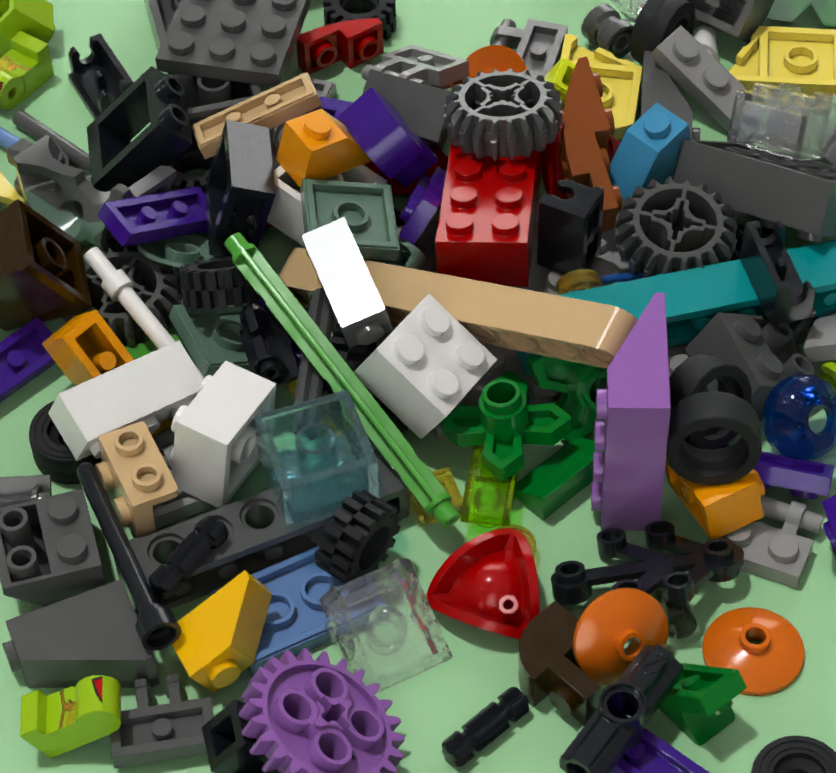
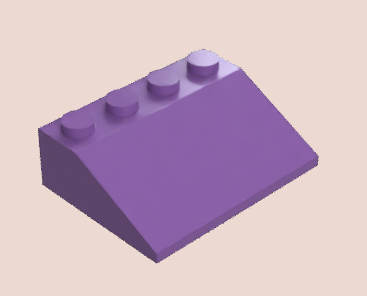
[591,293,671,531]

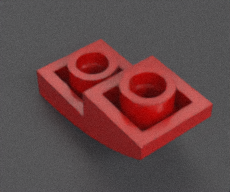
[296,18,384,75]

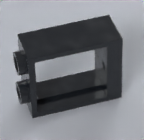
[87,66,192,192]
[205,120,276,257]

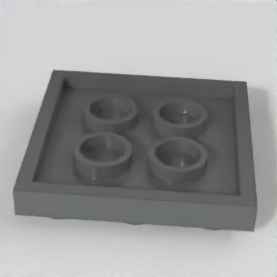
[155,0,310,87]

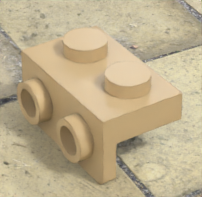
[95,421,179,538]

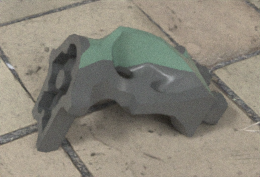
[6,135,177,254]

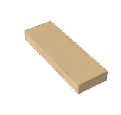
[191,72,322,159]

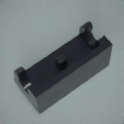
[68,33,133,120]
[537,180,604,279]
[739,221,816,325]

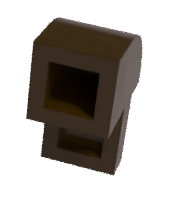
[518,600,601,726]

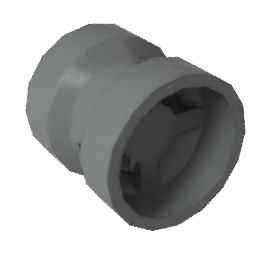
[581,4,634,59]

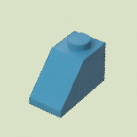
[608,102,691,202]

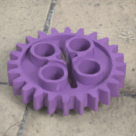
[239,648,405,773]

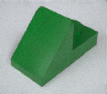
[658,663,747,745]

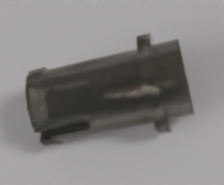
[652,584,697,639]

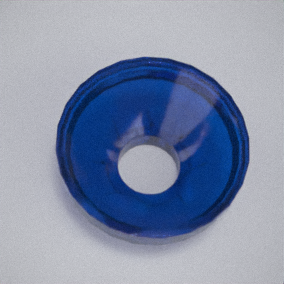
[763,374,836,460]

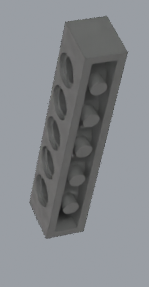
[113,449,409,615]

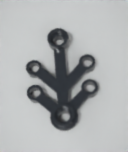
[551,521,744,605]

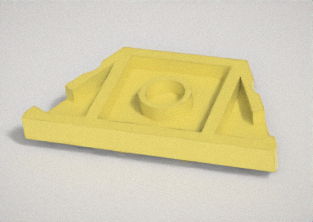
[729,26,836,98]
[561,34,643,140]

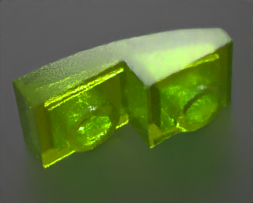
[461,445,519,528]

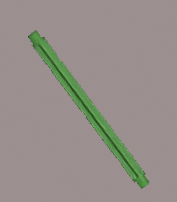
[224,232,461,529]

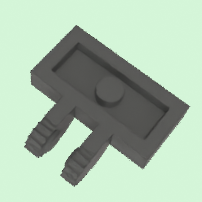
[110,673,214,769]

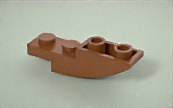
[560,57,623,232]

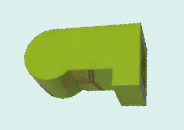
[0,31,54,110]
[20,675,121,758]

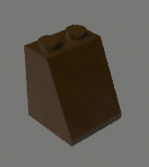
[0,199,92,331]

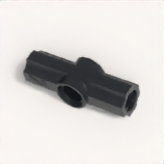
[559,644,683,773]

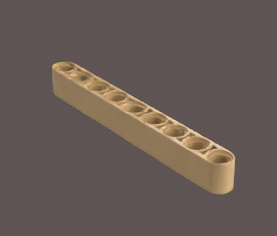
[279,248,637,369]

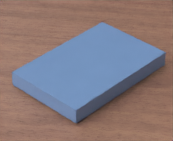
[209,546,388,676]

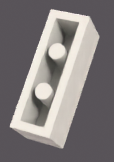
[48,340,203,461]

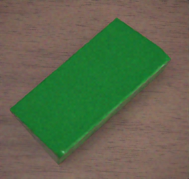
[510,437,602,520]

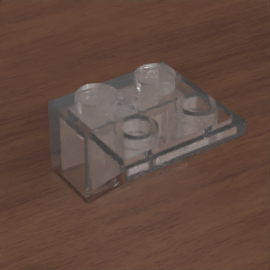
[726,82,836,161]

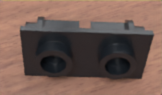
[239,303,299,389]

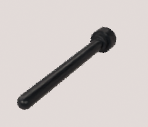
[76,462,181,651]

